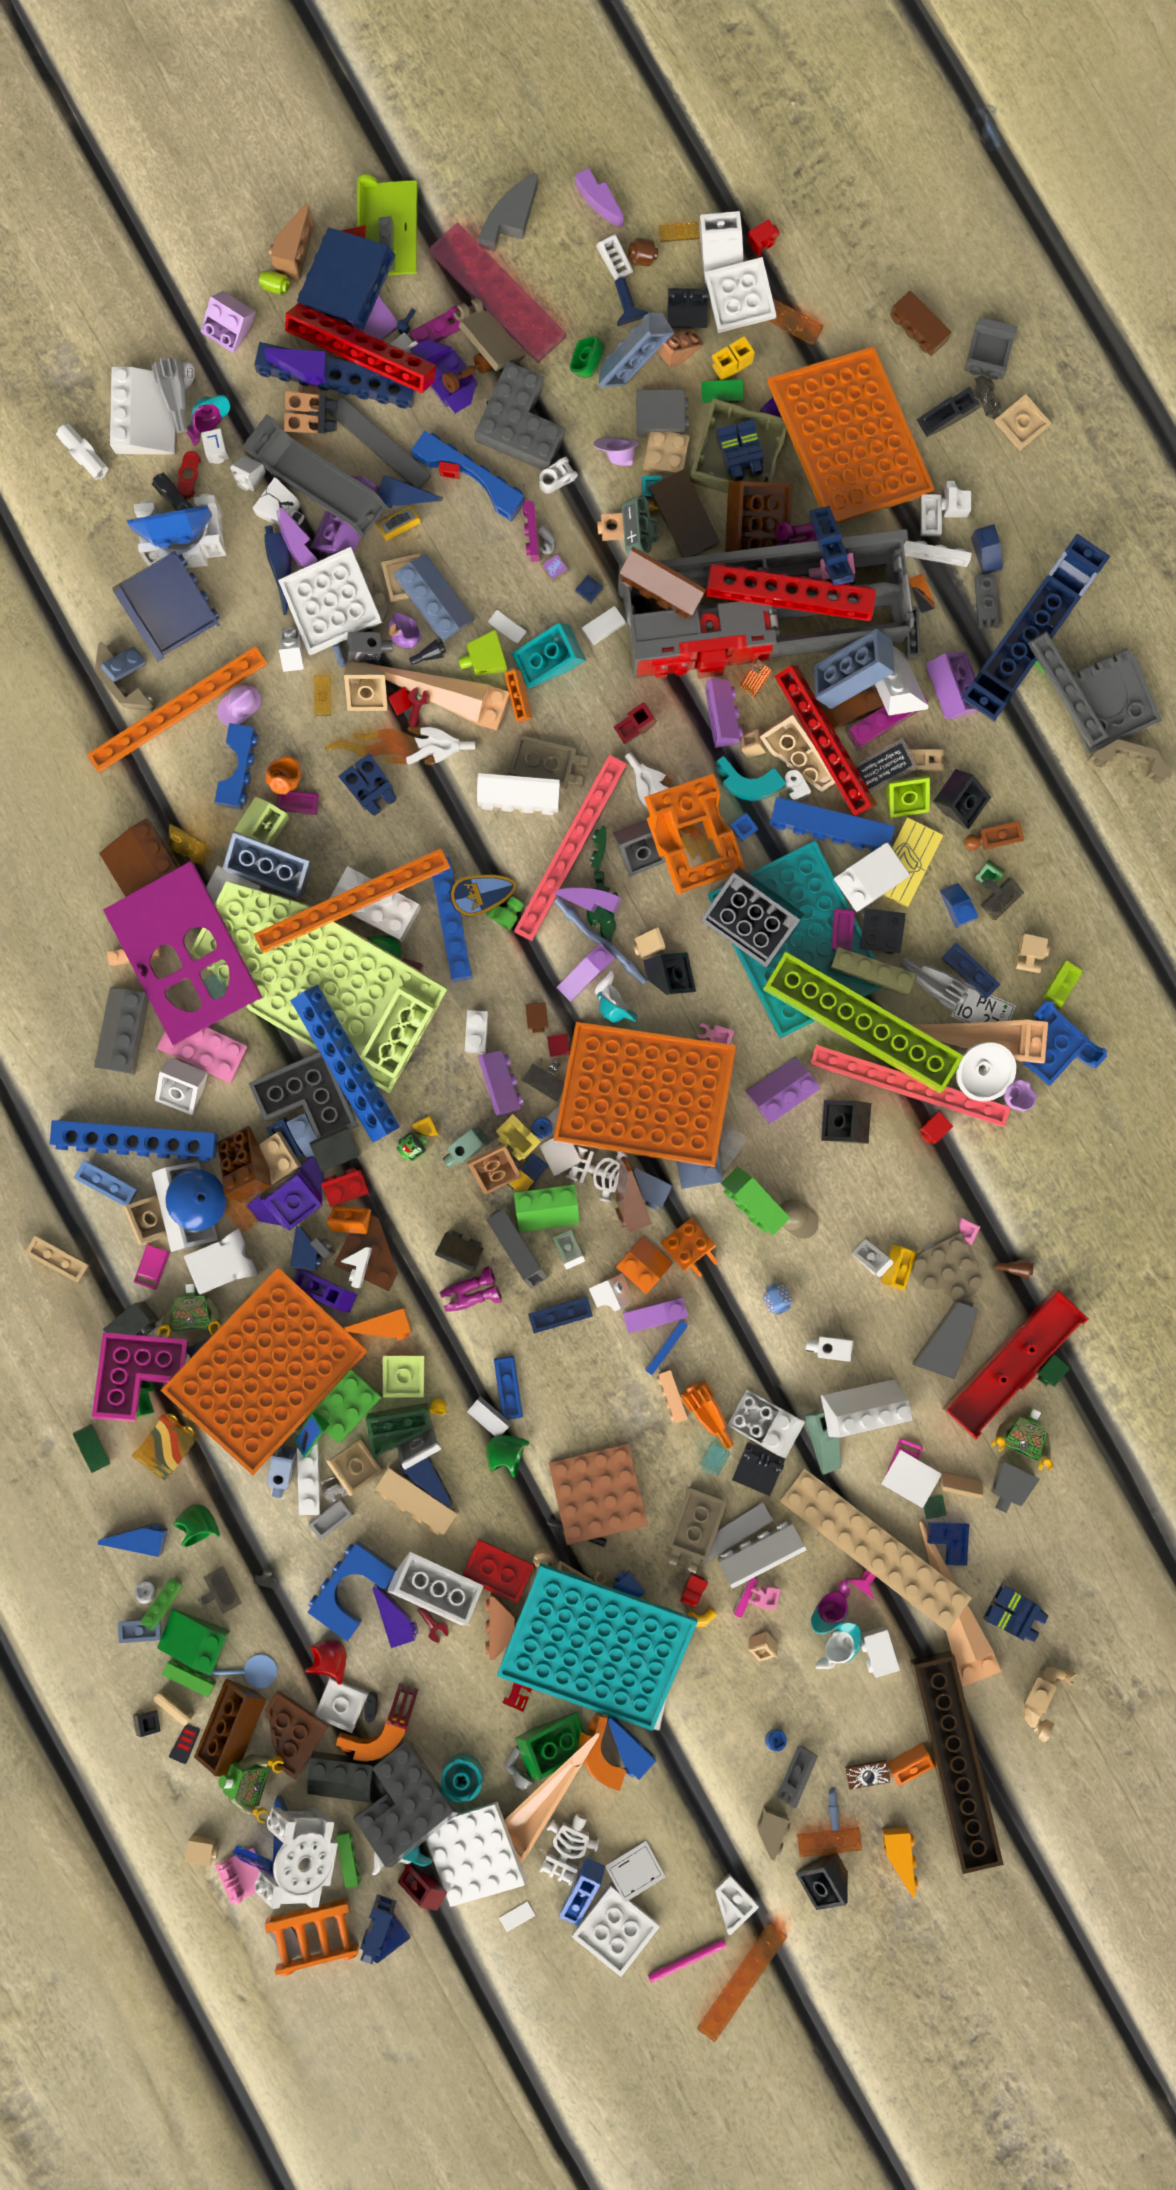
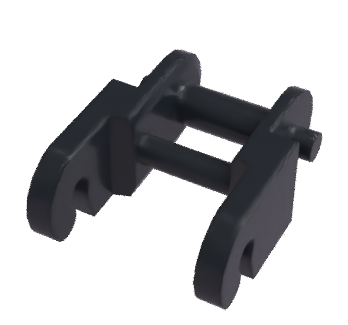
[364,1691,378,1723]

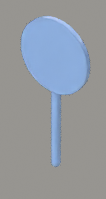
[205,1654,277,1688]

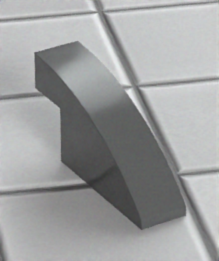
[479,173,539,252]

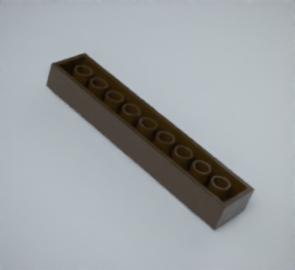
[910,1651,1004,1874]

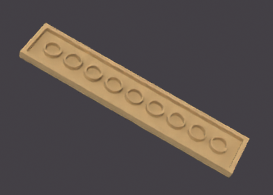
[780,1468,972,1632]

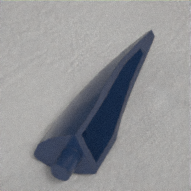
[264,525,291,615]

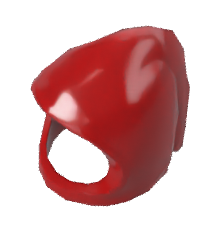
[305,1640,347,1685]

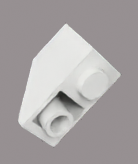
[230,455,266,492]
[279,628,304,672]

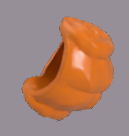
[265,756,301,794]

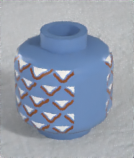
[763,1283,793,1315]

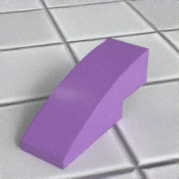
[575,168,623,227]
[276,508,318,569]
[555,888,622,914]

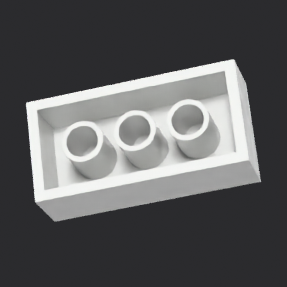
[330,866,421,943]

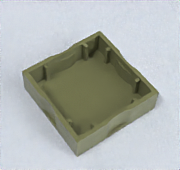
[690,399,787,493]

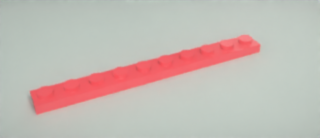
[514,755,627,941]
[809,1045,1010,1127]

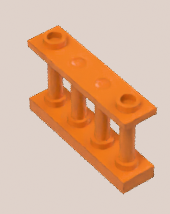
[265,1897,360,1976]

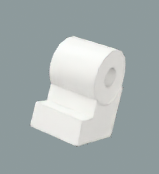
[784,770,811,802]

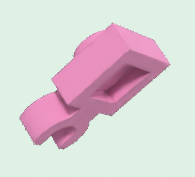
[696,1023,734,1044]
[748,1586,781,1609]

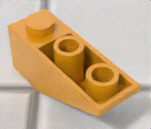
[882,1827,919,1898]

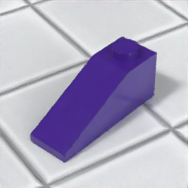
[264,348,327,385]
[293,1268,358,1313]
[372,1584,419,1648]

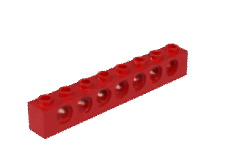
[285,303,436,393]
[706,564,876,621]
[774,665,877,816]

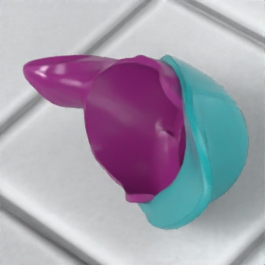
[187,395,230,446]
[811,1579,850,1634]

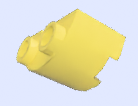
[496,1114,541,1161]

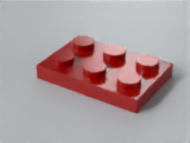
[462,1539,534,1604]

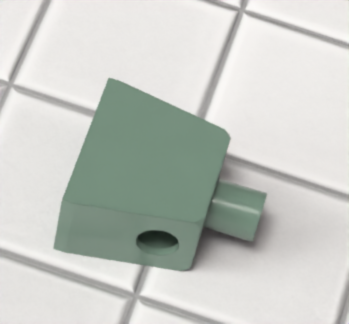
[442,1127,491,1168]

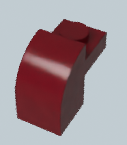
[614,702,657,745]

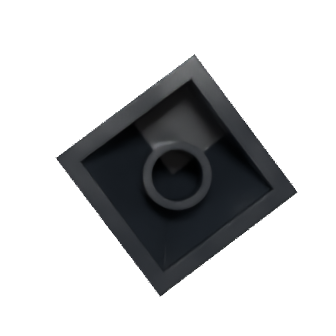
[643,952,696,995]
[795,1853,848,1910]

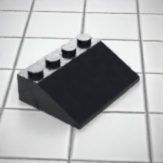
[700,867,805,967]

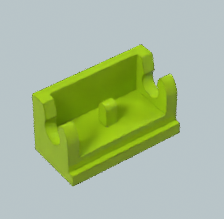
[1042,960,1083,1009]

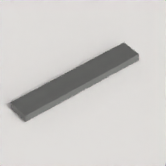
[329,398,431,488]
[1028,631,1108,748]

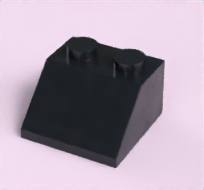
[933,769,991,830]

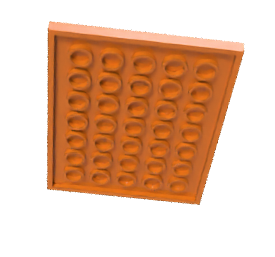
[767,346,935,524]
[553,1022,737,1167]
[161,1267,368,1476]

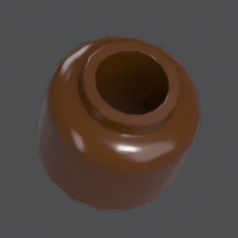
[628,237,658,267]

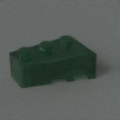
[366,1402,432,1460]

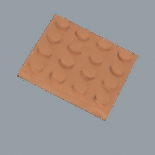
[548,1444,648,1545]

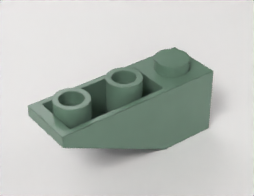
[803,1409,841,1475]

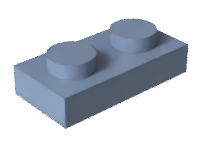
[101,647,146,683]
[118,1620,162,1643]

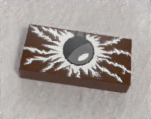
[845,1760,891,1790]

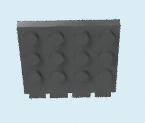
[1071,648,1162,754]

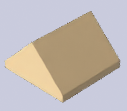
[123,1195,167,1245]

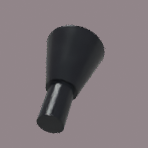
[409,639,446,665]

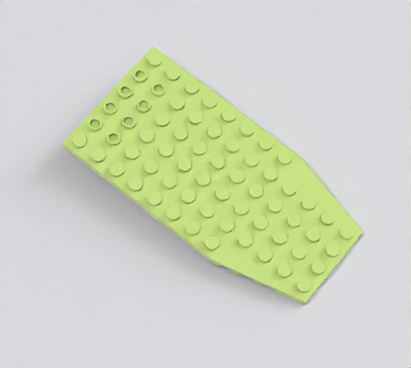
[190,881,448,1093]

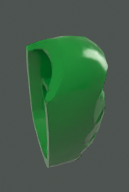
[570,336,605,378]

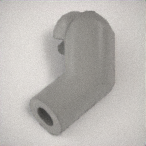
[537,525,556,555]

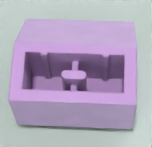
[201,291,256,353]

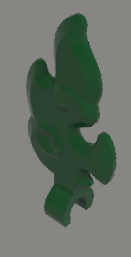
[587,871,618,943]

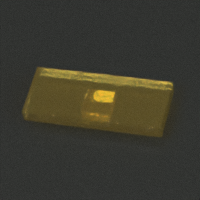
[659,222,700,242]
[314,675,331,716]

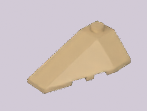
[760,710,835,792]

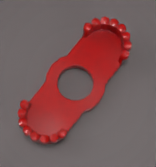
[177,451,201,499]

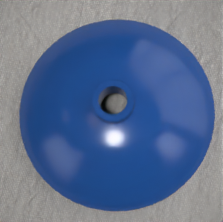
[165,1169,227,1231]

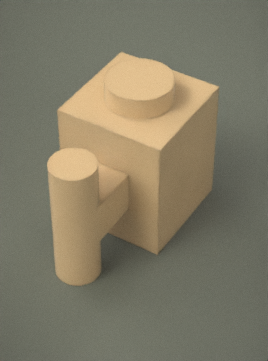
[1015,934,1050,974]

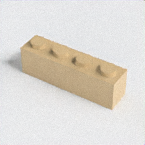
[375,1466,459,1535]

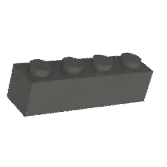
[379,216,395,271]
[905,606,921,660]

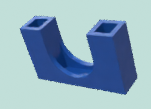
[307,1541,397,1642]

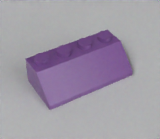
[310,476,379,556]

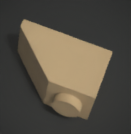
[632,927,665,960]

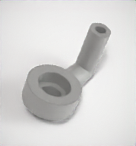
[504,1746,534,1790]

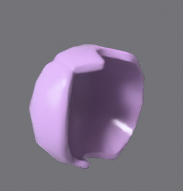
[1004,1079,1037,1111]

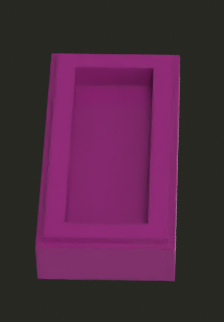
[276,791,319,815]
[830,909,855,951]

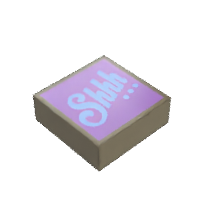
[541,554,569,583]

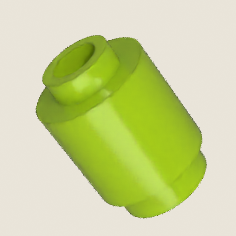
[259,270,290,296]

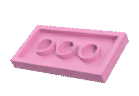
[157,1027,249,1083]

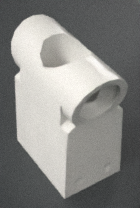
[184,1229,259,1294]

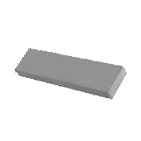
[701,1502,773,1564]

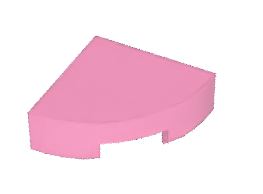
[959,1218,980,1245]

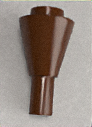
[995,1259,1034,1279]

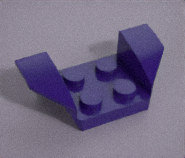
[410,340,478,414]
[246,1156,324,1230]

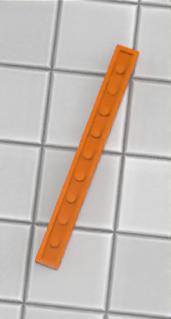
[87,646,268,773]
[253,848,450,954]

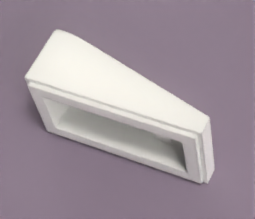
[596,234,633,280]

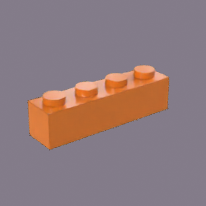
[504,669,533,723]

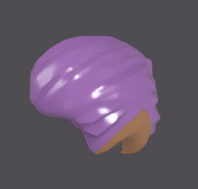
[388,612,421,648]

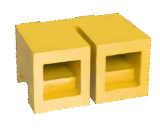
[712,336,755,380]

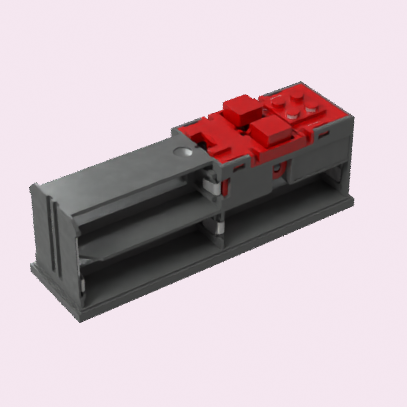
[618,529,914,679]

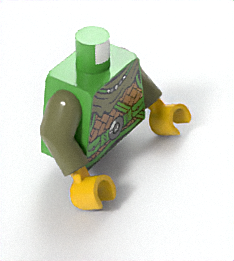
[158,1284,221,1338]
[990,1408,1053,1472]
[218,1754,284,1823]

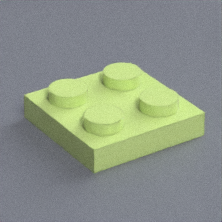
[383,1355,425,1397]

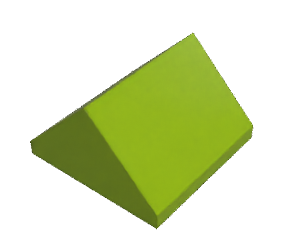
[884,776,930,818]

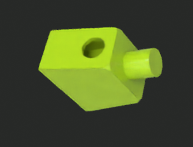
[458,630,508,676]

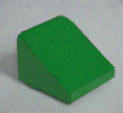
[975,859,1004,890]

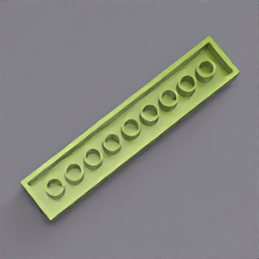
[763,952,964,1093]

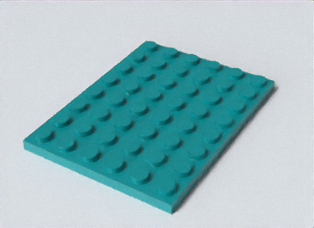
[707,841,881,1039]
[497,1563,698,1731]

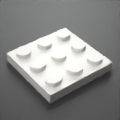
[704,257,776,333]
[572,1884,660,1977]

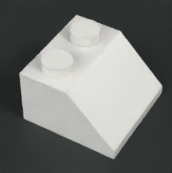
[155,1057,208,1115]

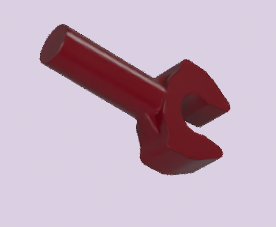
[408,688,430,727]
[417,1607,449,1643]

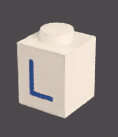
[201,429,229,464]

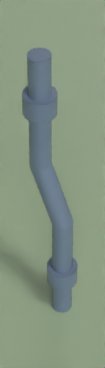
[554,897,647,985]

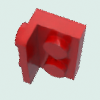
[321,1168,370,1207]

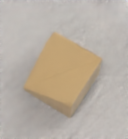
[741,729,766,758]
[748,1632,778,1662]

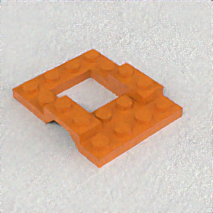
[644,773,746,895]

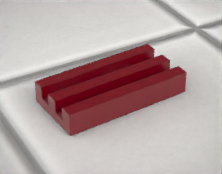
[386,1683,419,1730]

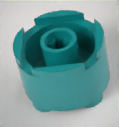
[440,1753,483,1803]

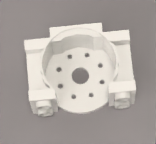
[134,494,227,568]
[255,1807,338,1909]

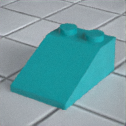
[512,622,586,689]

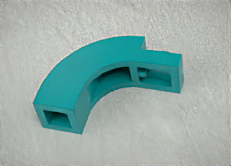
[716,756,786,801]

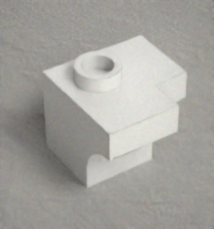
[942,481,971,518]
[589,1273,631,1311]

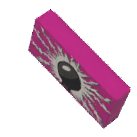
[733,1576,758,1618]

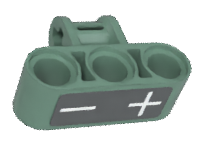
[622,495,660,555]

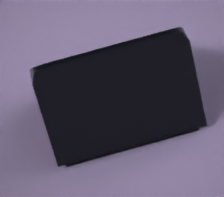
[133,1710,161,1737]

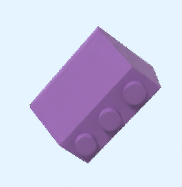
[926,652,978,720]
[705,678,743,748]
[478,1050,523,1117]
[745,1057,821,1125]

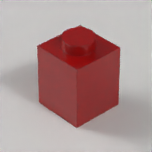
[918,1112,954,1144]

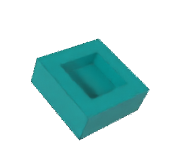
[641,475,662,498]

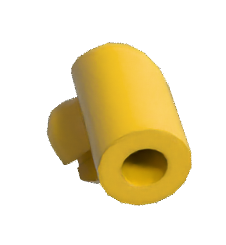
[687,1608,717,1627]

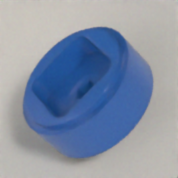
[531,1117,552,1139]
[765,1729,787,1752]

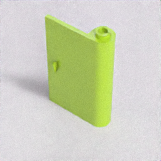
[357,173,417,276]

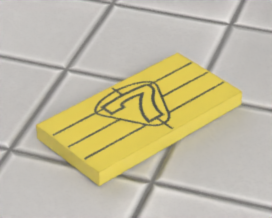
[883,817,944,907]

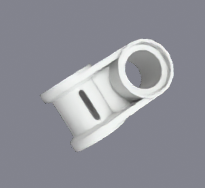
[539,457,578,494]

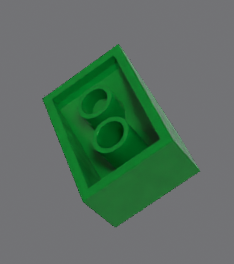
[157,1608,230,1675]
[515,1712,585,1780]

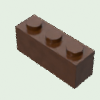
[890,291,952,357]

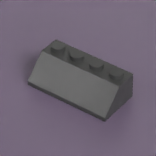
[94,988,149,1075]

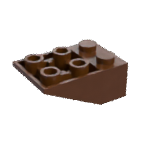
[217,1126,272,1203]

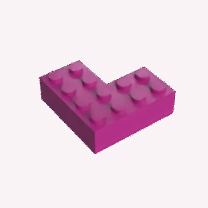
[92,1332,188,1422]

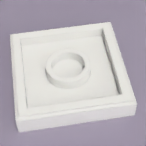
[315,1677,369,1733]

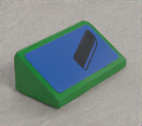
[293,1412,330,1458]

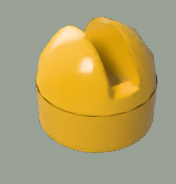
[429,1398,447,1415]

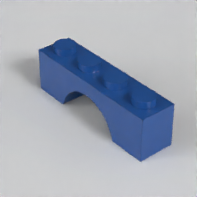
[214,723,258,810]

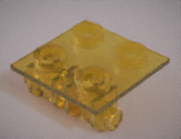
[169,824,212,865]

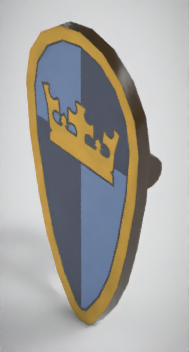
[450,875,517,917]

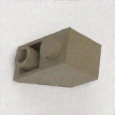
[757,1806,791,1861]

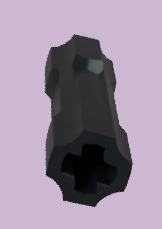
[152,472,195,511]

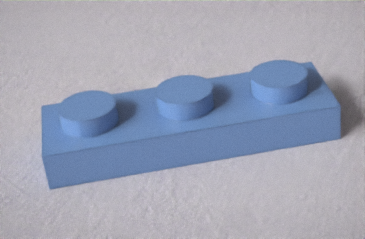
[74,1160,138,1206]

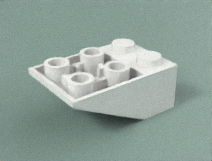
[699,211,743,284]
[727,1389,805,1458]

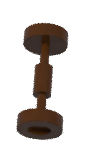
[442,352,491,393]

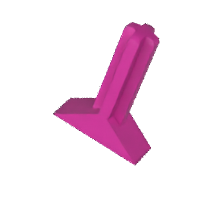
[846,1569,876,1600]

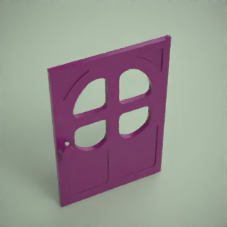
[103,861,263,1045]

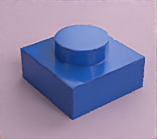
[730,813,758,842]

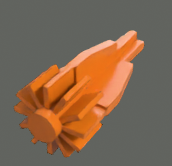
[680,1380,734,1450]

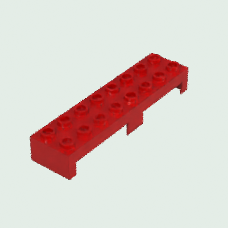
[942,1289,1089,1440]

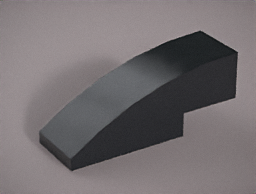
[916,387,981,437]

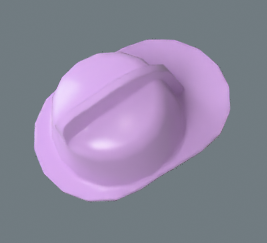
[593,437,639,466]
[217,685,261,726]

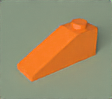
[345,1308,413,1340]

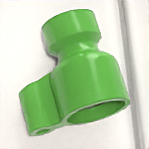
[486,896,524,930]

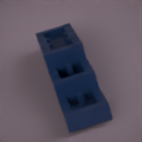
[809,506,854,586]

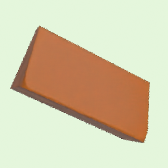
[326,1206,371,1234]
[887,1744,935,1786]

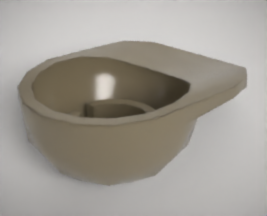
[780,1199,818,1239]

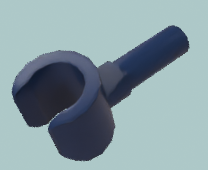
[397,308,416,335]

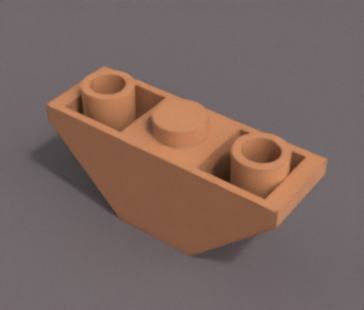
[657,330,704,367]
[485,1593,515,1660]

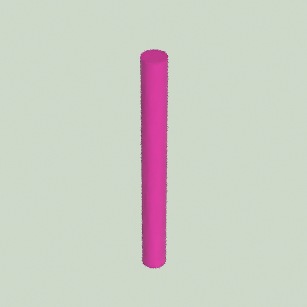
[648,1938,727,1983]

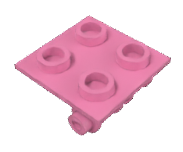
[215,1847,263,1905]

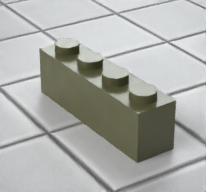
[829,947,916,996]

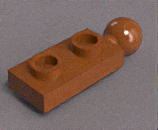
[964,821,1024,850]

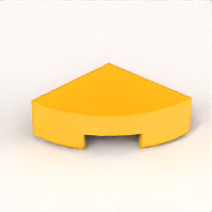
[412,1116,439,1136]

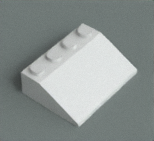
[110,367,176,454]

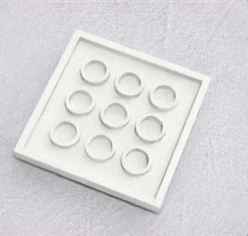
[278,547,383,655]
[426,1802,527,1907]

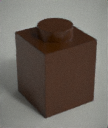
[525,1002,549,1033]

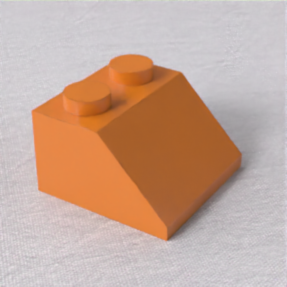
[615,1236,673,1294]

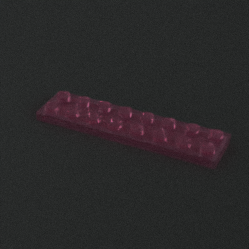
[429,222,567,363]

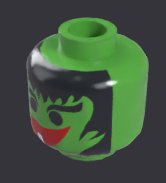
[396,1131,428,1162]

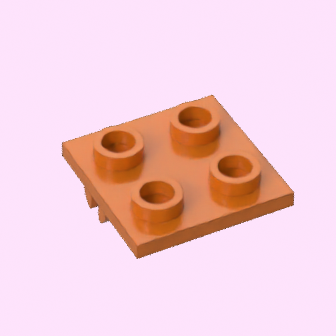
[661,1217,718,1278]

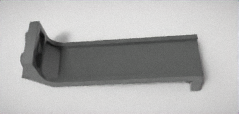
[243,414,387,538]

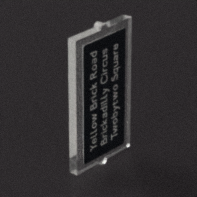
[854,738,918,793]

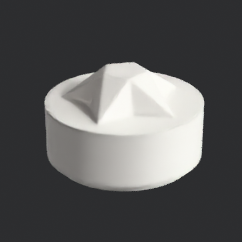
[134,1581,156,1604]

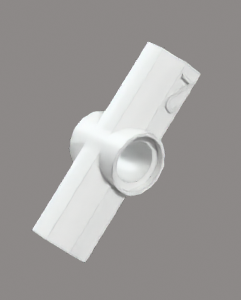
[56,423,109,480]

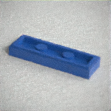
[645,1320,688,1375]
[494,1356,523,1420]

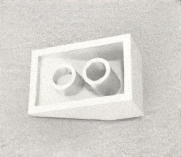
[834,842,911,912]

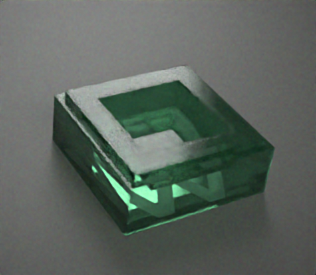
[923,1494,947,1519]

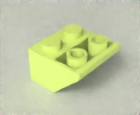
[234,797,290,846]

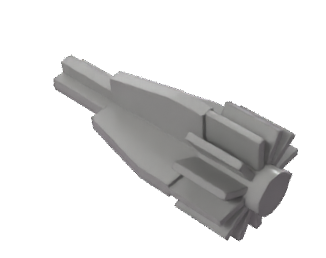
[152,357,188,433]
[900,957,970,1011]

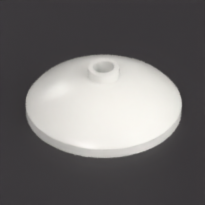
[956,1042,1016,1101]

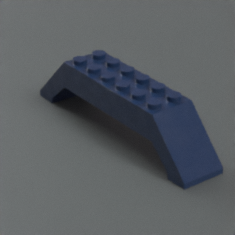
[961,534,1111,722]

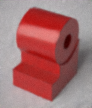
[680,1572,708,1608]

